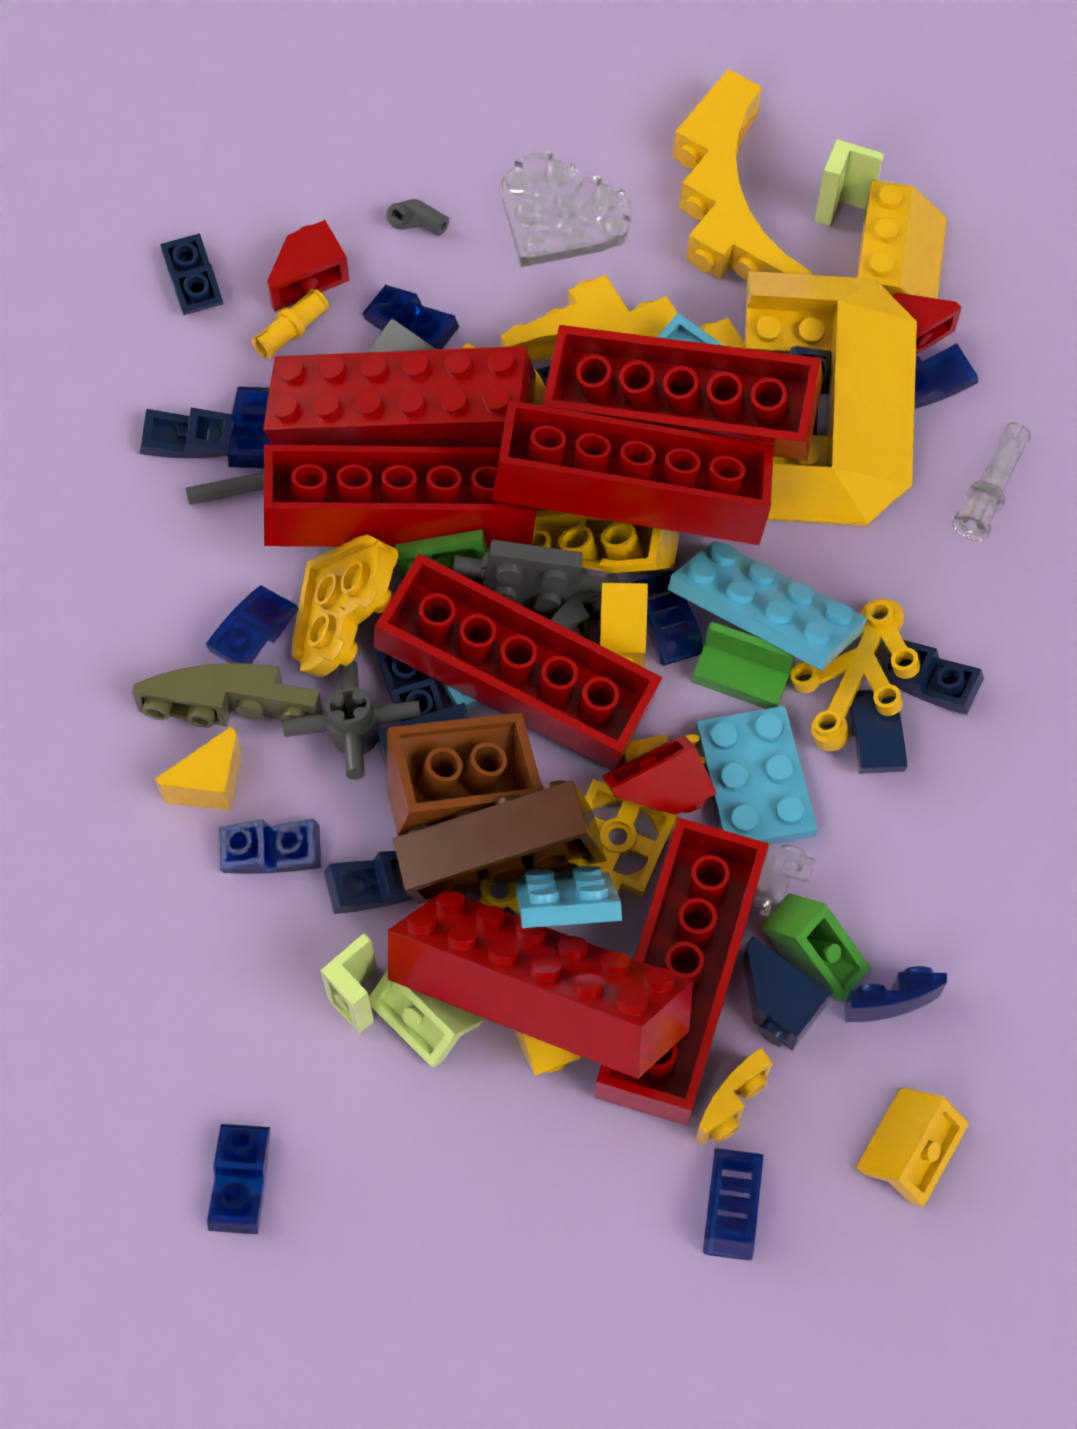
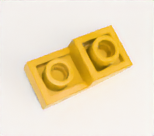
[696,1048,773,1146]

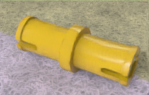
[252,288,329,360]

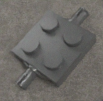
[453,540,607,614]

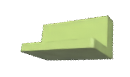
[814,139,884,226]
[320,933,377,1034]
[369,969,485,1068]

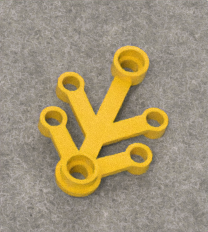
[790,598,920,752]

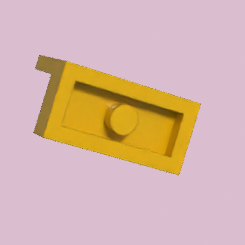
[856,1088,969,1207]

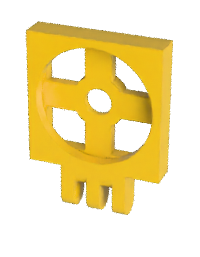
[567,778,678,898]

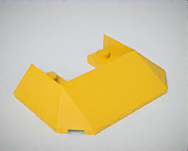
[744,271,917,527]

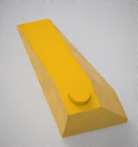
[532,510,679,573]

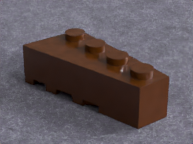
[393,780,607,904]

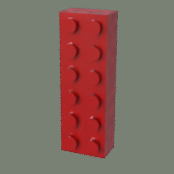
[542,325,823,461]
[263,346,536,447]
[492,400,774,545]
[264,445,536,548]
[374,553,663,770]
[595,817,769,1126]
[388,890,693,1079]

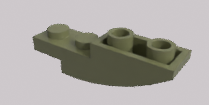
[132,663,323,728]

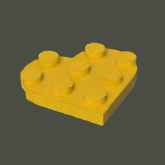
[291,535,398,677]

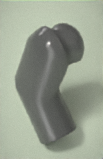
[386,199,449,235]

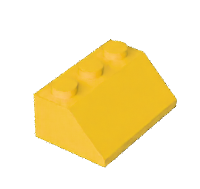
[856,180,947,299]

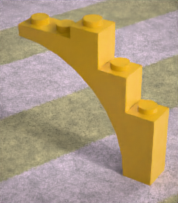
[673,69,812,281]
[501,274,744,363]

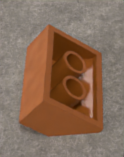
[387,712,542,836]

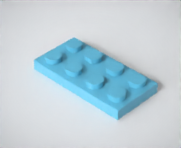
[667,540,867,670]

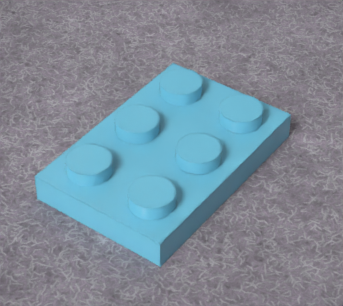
[695,706,818,845]
[515,866,622,928]

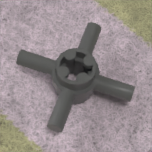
[282,660,421,780]

